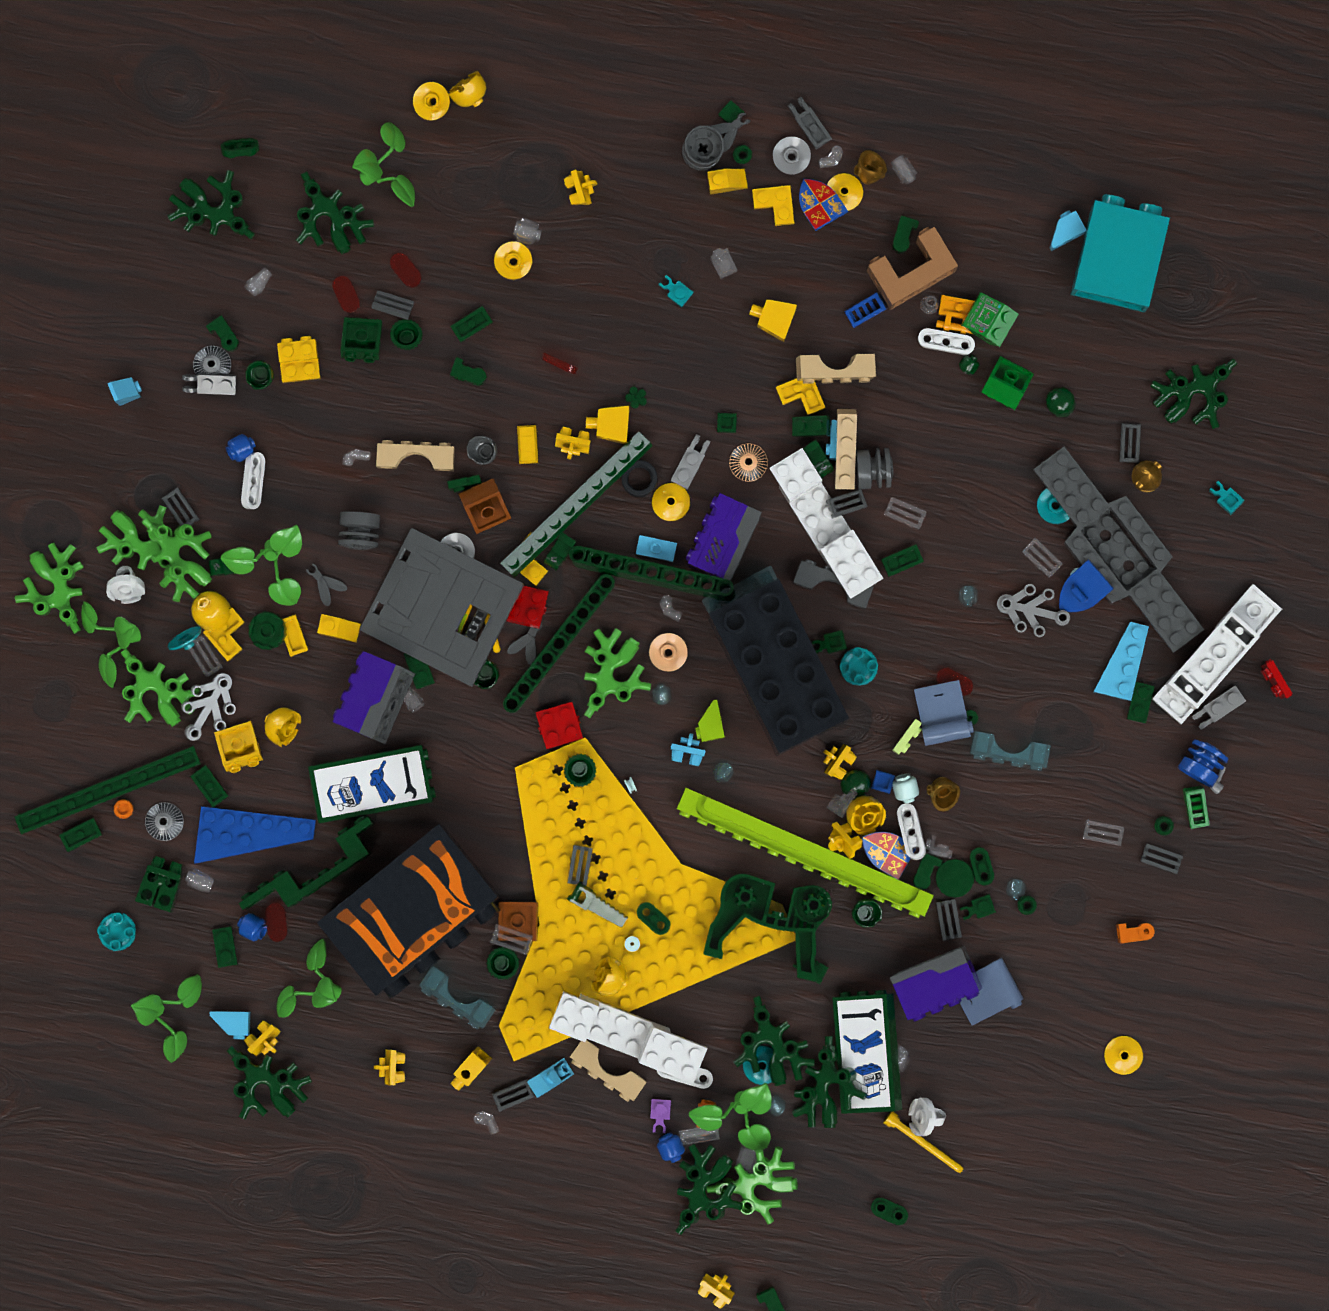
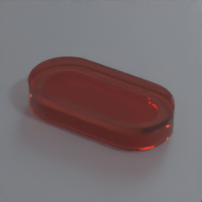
[390,253,421,288]
[332,276,360,313]
[541,353,578,374]
[936,668,973,696]
[266,903,288,942]

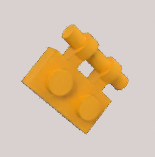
[936,295,975,335]

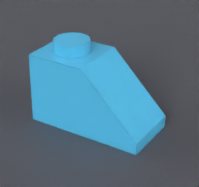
[1050,210,1087,251]
[107,377,142,406]
[210,1011,250,1039]

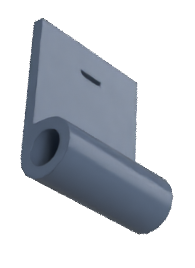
[914,680,974,746]
[960,958,1024,1025]

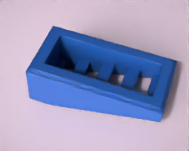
[844,292,888,328]

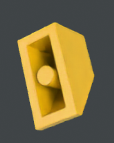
[707,169,748,195]
[317,614,361,643]

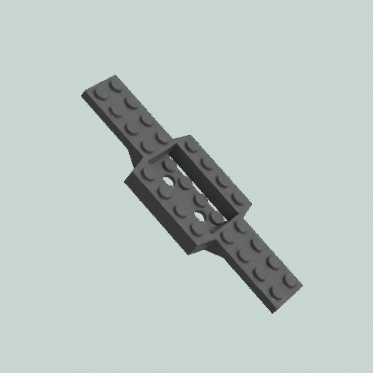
[1033,447,1204,653]

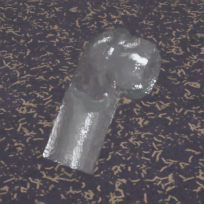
[818,145,843,168]
[342,450,371,466]
[660,595,682,622]
[473,1111,499,1135]

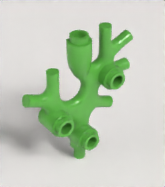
[96,505,176,573]
[142,517,212,602]
[15,543,84,634]
[584,628,651,718]
[121,649,200,727]
[707,1146,798,1224]

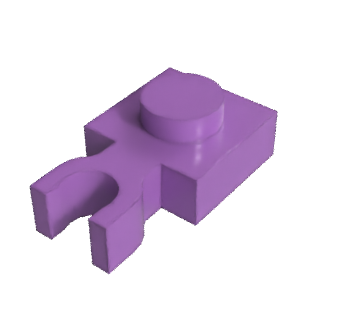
[650,1099,671,1133]

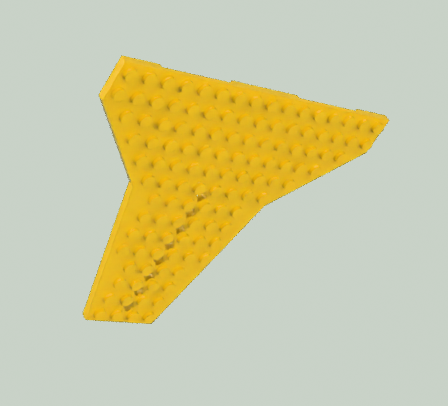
[499,738,795,1061]

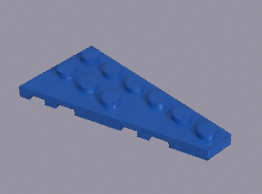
[194,806,316,864]

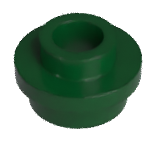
[733,145,752,164]
[1154,816,1174,836]
[1017,896,1037,915]

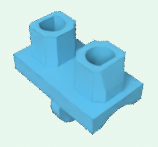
[671,733,706,766]

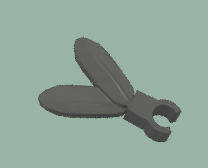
[711,113,751,152]
[306,564,347,606]
[507,623,542,665]

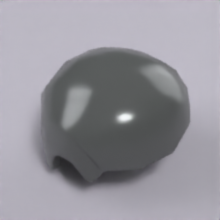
[466,436,498,465]

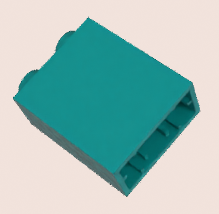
[1071,194,1170,313]

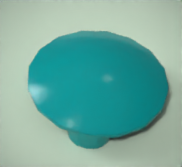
[840,647,878,686]
[97,912,136,951]

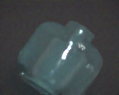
[959,586,978,607]
[652,684,671,705]
[713,762,734,782]
[1006,879,1026,900]
[767,1095,786,1116]

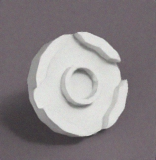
[106,566,145,604]
[908,1097,946,1136]

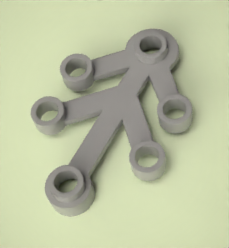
[997,584,1070,638]
[181,673,236,741]

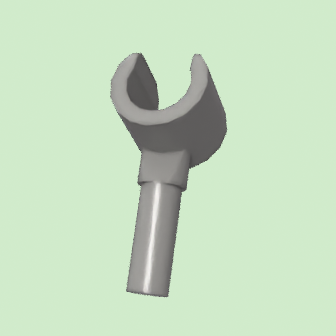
[1210,766,1226,794]

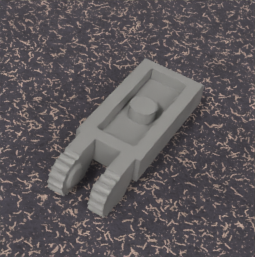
[671,434,711,490]
[1192,685,1246,730]

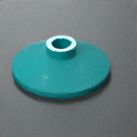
[1037,489,1070,524]
[167,626,202,650]
[743,1046,773,1085]

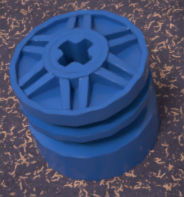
[1177,739,1229,788]

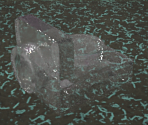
[710,248,738,280]
[827,789,858,818]
[925,835,953,859]

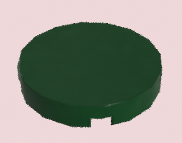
[248,612,287,650]
[935,859,974,898]

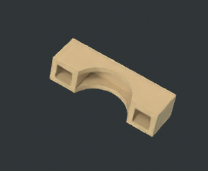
[796,354,876,384]
[835,409,857,489]
[376,440,455,471]
[570,1039,647,1102]

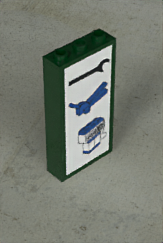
[308,745,436,824]
[833,990,902,1114]

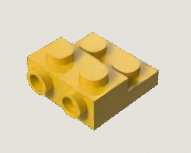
[277,336,321,383]
[214,721,263,773]

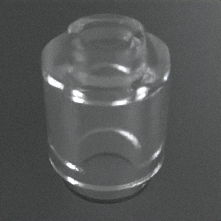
[891,155,918,184]
[185,868,215,893]

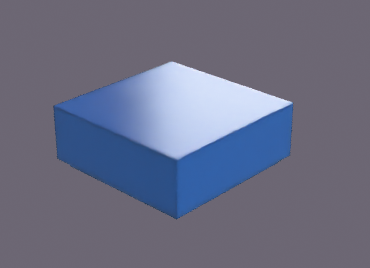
[871,770,895,794]

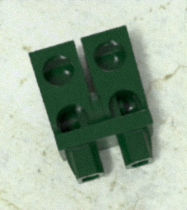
[135,856,183,913]

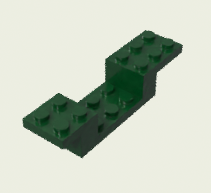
[238,816,374,910]

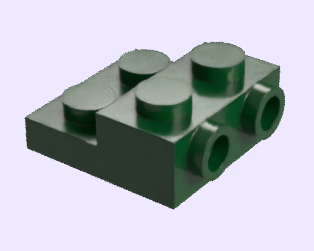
[340,317,382,363]

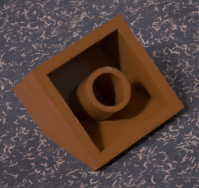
[459,479,511,534]

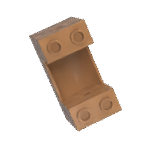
[867,227,958,310]

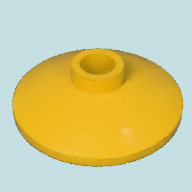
[413,82,450,120]
[827,173,863,211]
[494,242,532,280]
[652,483,690,521]
[1104,1036,1143,1075]

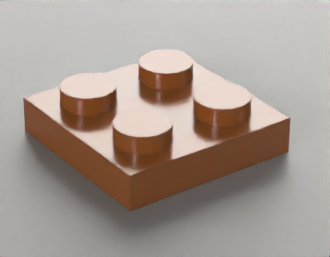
[498,902,538,941]

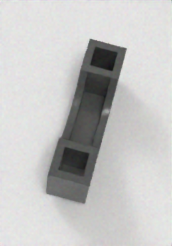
[793,559,873,610]

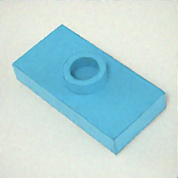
[636,535,677,562]

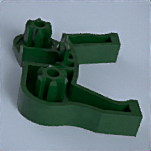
[703,874,832,982]

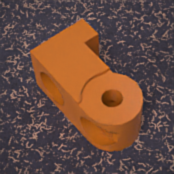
[1116,923,1155,943]

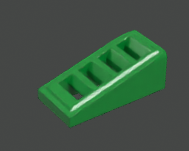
[1183,786,1210,829]

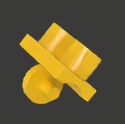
[564,170,597,205]
[555,427,591,460]
[823,744,857,780]
[828,822,862,859]
[244,1021,281,1056]
[374,1049,405,1085]
[698,1273,735,1309]

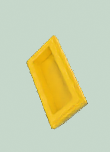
[517,425,538,464]
[283,614,308,657]

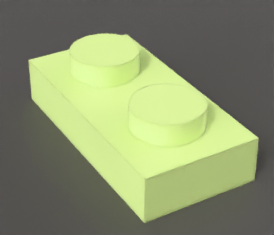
[892,719,922,755]

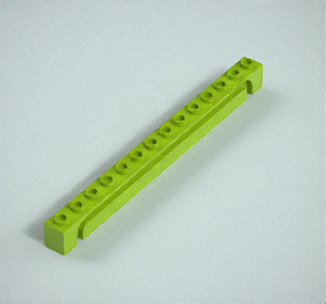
[677,788,934,918]

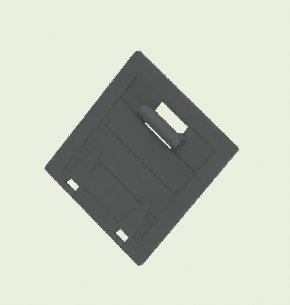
[360,528,524,687]

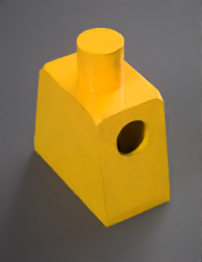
[749,300,797,342]
[586,406,629,444]
[451,1046,492,1091]

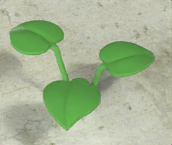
[352,122,415,208]
[221,525,302,606]
[81,601,141,688]
[277,939,341,1018]
[131,974,202,1063]
[689,1083,772,1150]

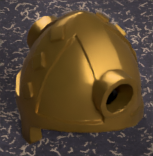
[854,150,887,185]
[1132,461,1162,492]
[927,777,960,812]

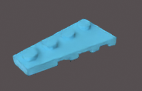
[1093,622,1149,701]

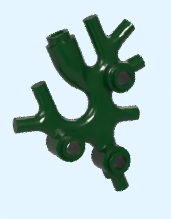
[168,170,255,240]
[296,172,374,255]
[1150,358,1237,429]
[733,996,815,1086]
[792,1036,867,1128]
[227,1046,312,1119]
[675,1144,743,1235]

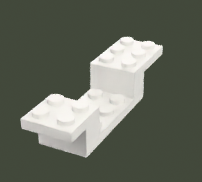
[769,448,883,599]
[1152,584,1282,724]
[549,991,708,1084]

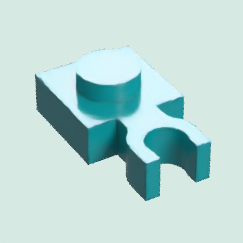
[658,275,694,308]
[1209,481,1244,515]

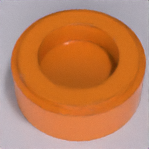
[114,799,134,819]

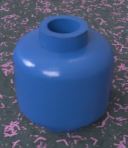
[226,434,256,462]
[237,913,267,942]
[656,1133,685,1163]

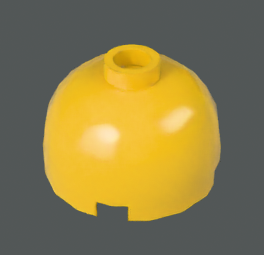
[448,71,486,107]
[191,591,231,630]
[265,708,301,747]
[846,796,886,835]
[592,956,627,996]

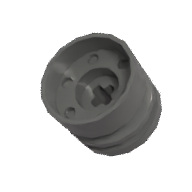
[682,126,724,171]
[856,448,893,490]
[338,512,380,550]

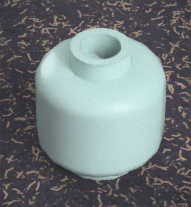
[892,773,919,803]

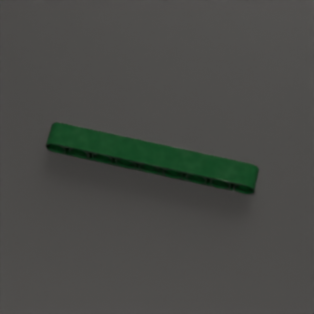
[569,546,736,601]
[503,574,615,714]

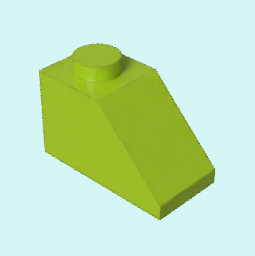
[695,700,725,742]

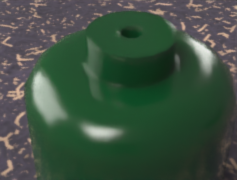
[959,354,980,375]

